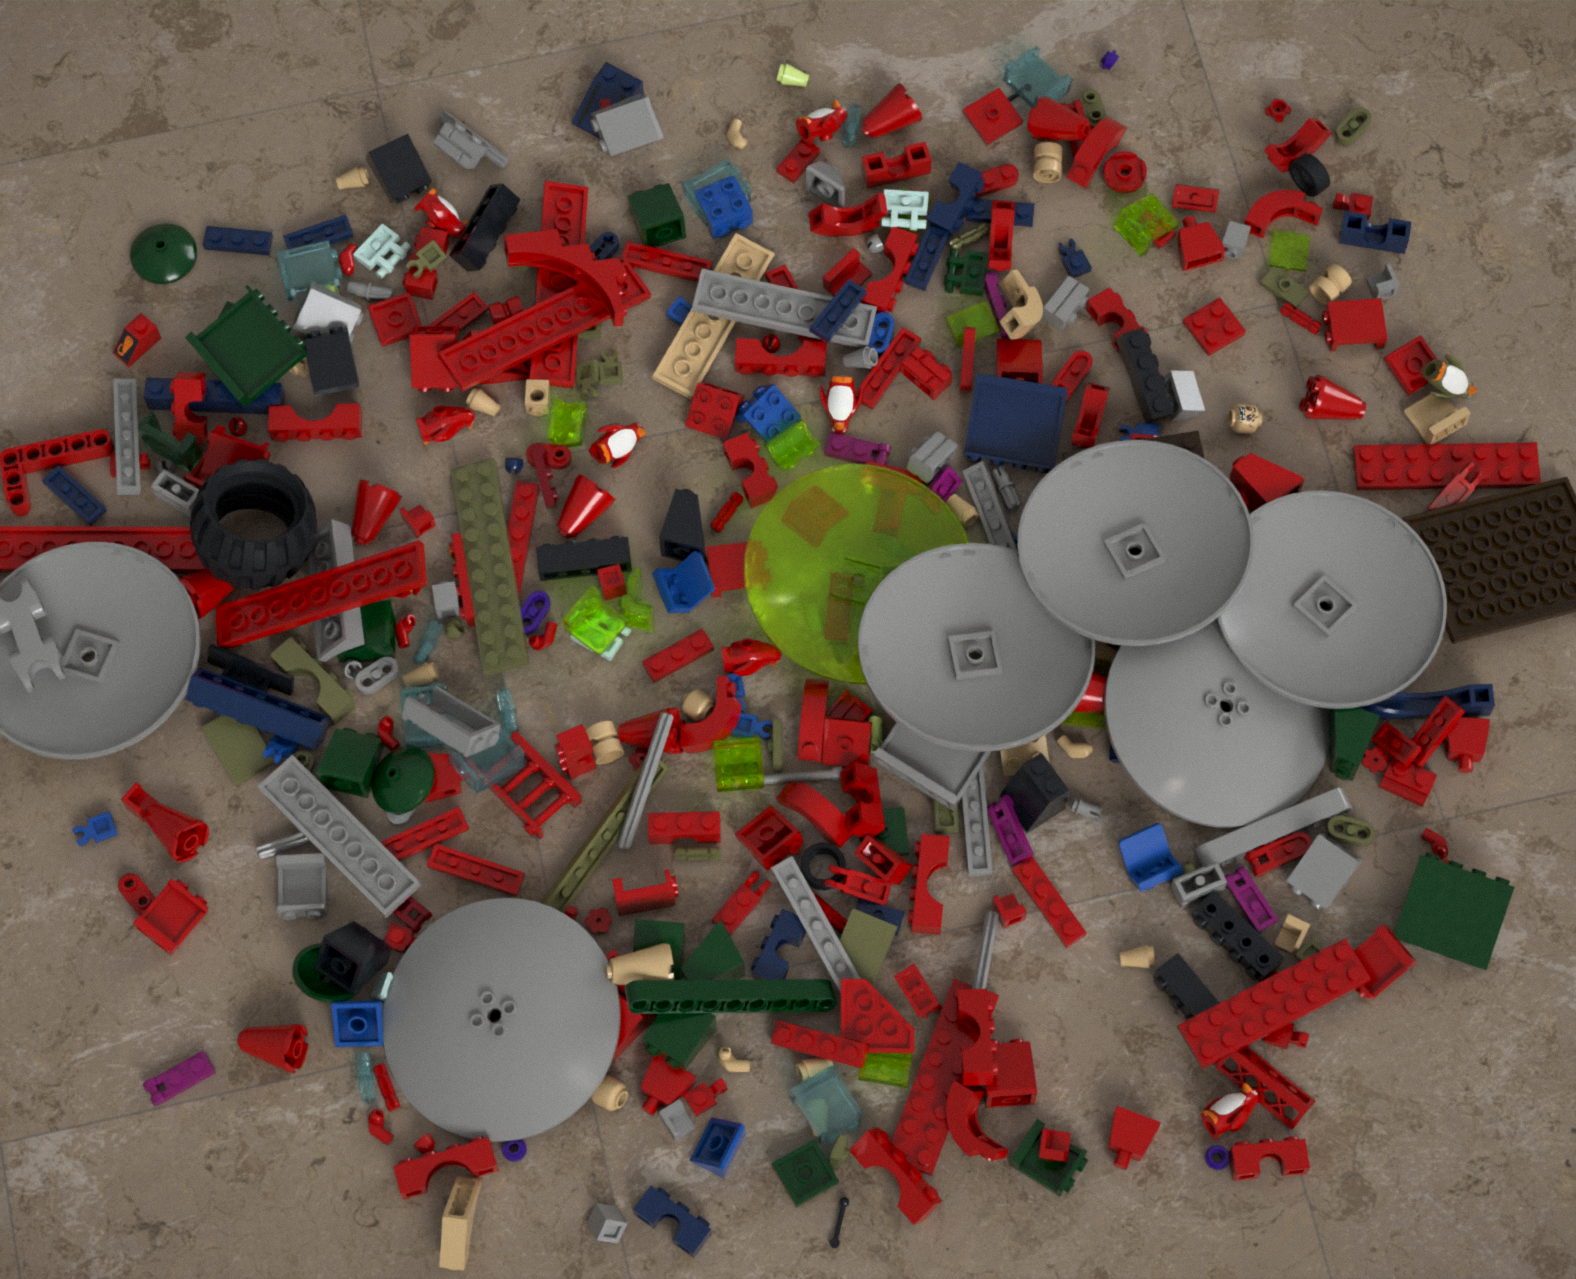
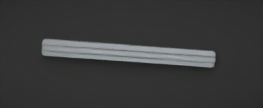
[617,712,674,849]

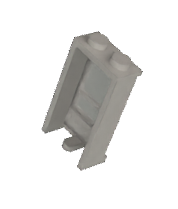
[402,686,501,757]

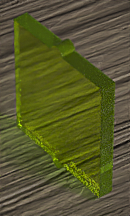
[1269,231,1310,272]

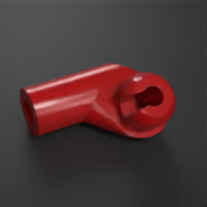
[338,243,358,276]
[395,614,416,649]
[529,622,558,651]
[377,716,400,751]
[1421,827,1448,860]
[368,1109,394,1145]

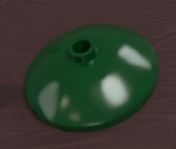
[130,223,197,284]
[372,746,435,814]
[292,943,363,1003]

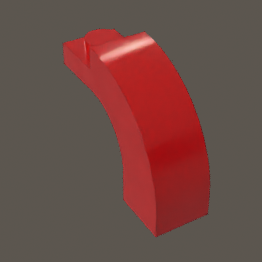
[1066,117,1127,188]
[1264,118,1332,173]
[1244,190,1323,238]
[808,193,887,237]
[988,200,1015,271]
[1071,382,1110,448]
[680,675,742,753]
[797,678,829,762]
[776,781,853,848]
[946,1079,1009,1161]

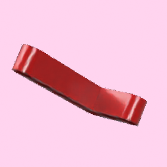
[0,429,115,517]

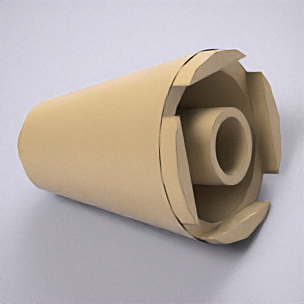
[605,943,674,986]

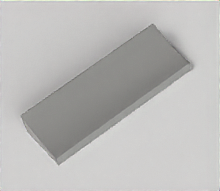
[306,519,365,662]

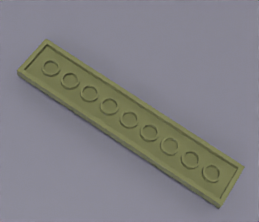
[451,458,530,676]

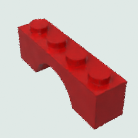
[861,227,920,314]
[735,338,827,378]
[268,403,362,442]
[908,834,950,935]
[957,989,998,1086]
[850,1127,942,1225]
[393,1136,499,1200]

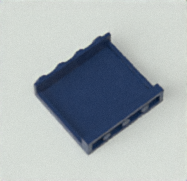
[963,373,1068,473]

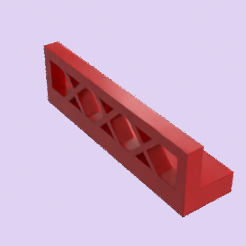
[1215,1046,1316,1130]

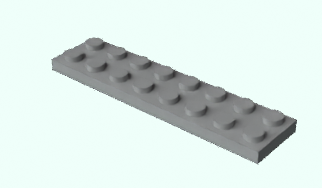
[692,269,877,348]
[257,755,422,918]

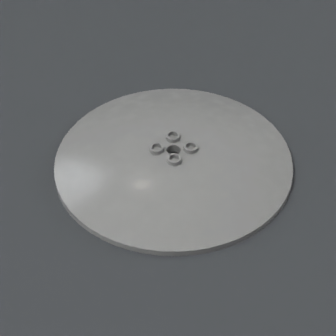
[1018,440,1254,646]
[1216,491,1447,709]
[0,542,201,760]
[858,543,1095,752]
[1104,619,1331,828]
[383,898,621,1142]

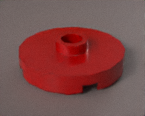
[1103,151,1147,194]

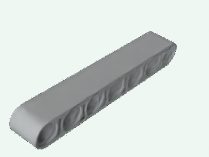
[1194,787,1353,868]

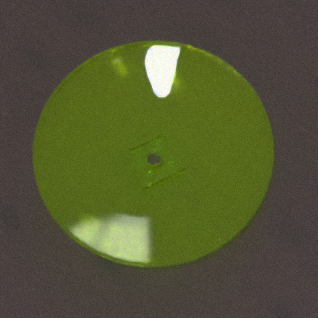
[744,464,970,685]

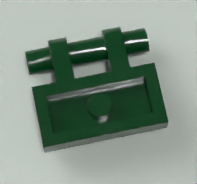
[943,250,988,296]

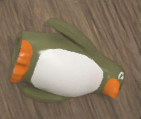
[1421,354,1477,399]

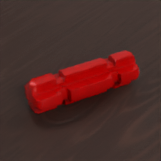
[1280,302,1322,335]
[710,492,743,532]
[373,1064,400,1111]

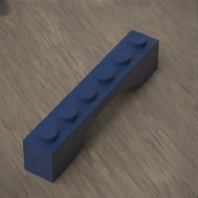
[1359,684,1495,720]

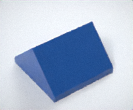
[331,1001,384,1047]
[689,1117,746,1178]

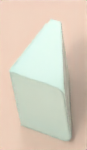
[371,972,393,1002]

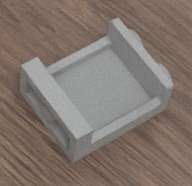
[276,853,327,920]

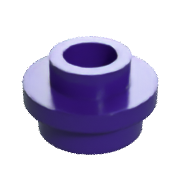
[1100,50,1120,70]
[502,1139,527,1162]
[1205,1145,1230,1170]

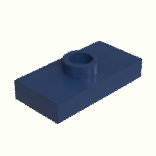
[855,898,905,936]

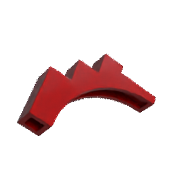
[504,229,627,327]

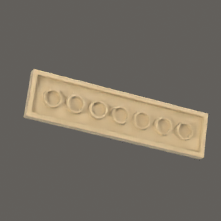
[652,233,775,400]

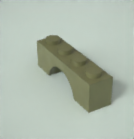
[270,637,356,725]

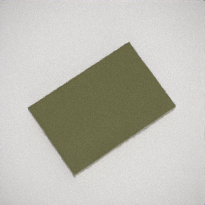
[200,716,276,786]
[825,908,898,987]

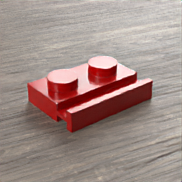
[825,690,873,721]
[1379,757,1437,807]

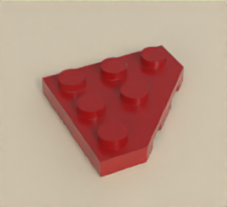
[841,979,915,1053]

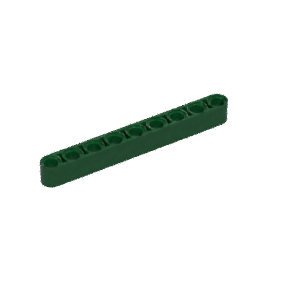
[624,979,837,1014]

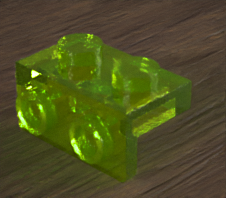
[547,398,589,447]
[763,419,820,469]

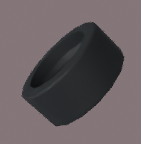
[1289,153,1330,197]
[800,842,846,891]

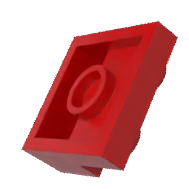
[735,805,804,871]

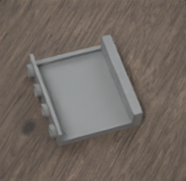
[873,723,992,811]

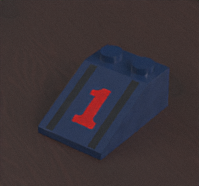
[572,62,644,138]

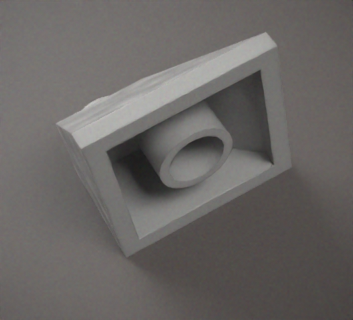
[806,161,845,208]

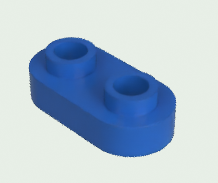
[868,312,894,356]

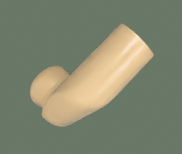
[726,118,747,149]
[1057,735,1093,758]
[717,1047,750,1072]

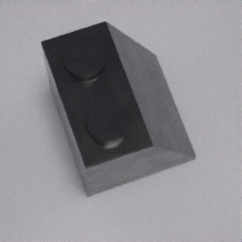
[365,134,432,204]
[303,326,360,396]
[659,489,706,564]
[999,753,1069,834]
[315,921,392,995]

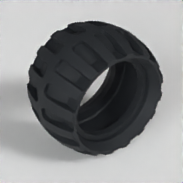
[190,459,317,590]

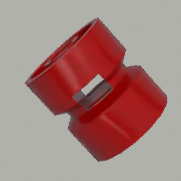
[488,296,524,325]

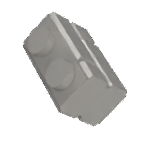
[433,121,487,170]
[1042,276,1090,330]
[906,431,958,483]
[151,469,199,517]
[1171,861,1227,908]

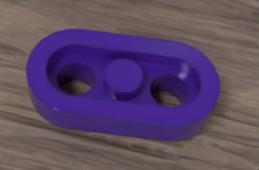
[521,591,551,634]

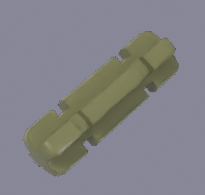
[949,223,990,251]
[674,846,721,861]

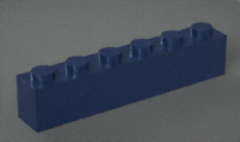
[143,377,285,415]
[185,667,330,750]

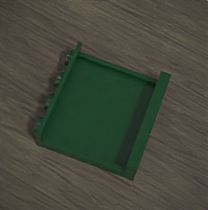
[185,285,308,408]
[1393,852,1514,970]

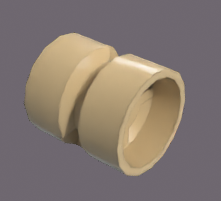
[1033,142,1063,183]
[1309,264,1352,306]
[586,721,624,764]

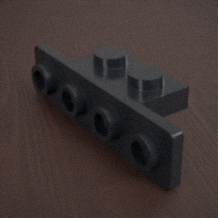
[207,644,294,696]

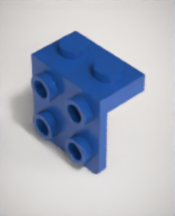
[695,176,753,239]
[735,384,801,447]
[652,551,715,613]
[1118,823,1183,892]

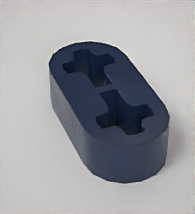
[589,232,619,260]

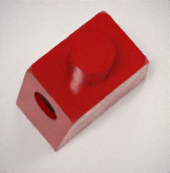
[1177,216,1225,271]
[1443,717,1490,773]
[424,753,474,803]
[640,1055,696,1116]
[1108,1106,1161,1170]

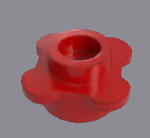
[1265,99,1291,123]

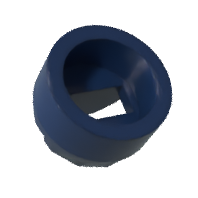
[505,458,524,474]

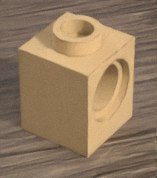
[525,379,551,416]

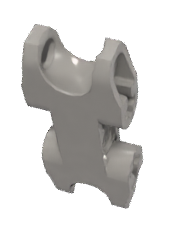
[0,577,65,693]

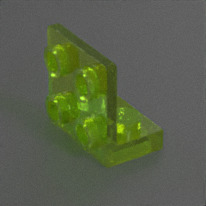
[1113,193,1180,257]
[621,567,655,632]
[562,585,629,656]
[713,737,764,792]

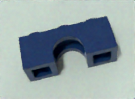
[927,162,985,237]
[1338,211,1411,254]
[750,909,806,980]
[633,1186,712,1258]

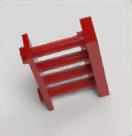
[474,731,582,840]

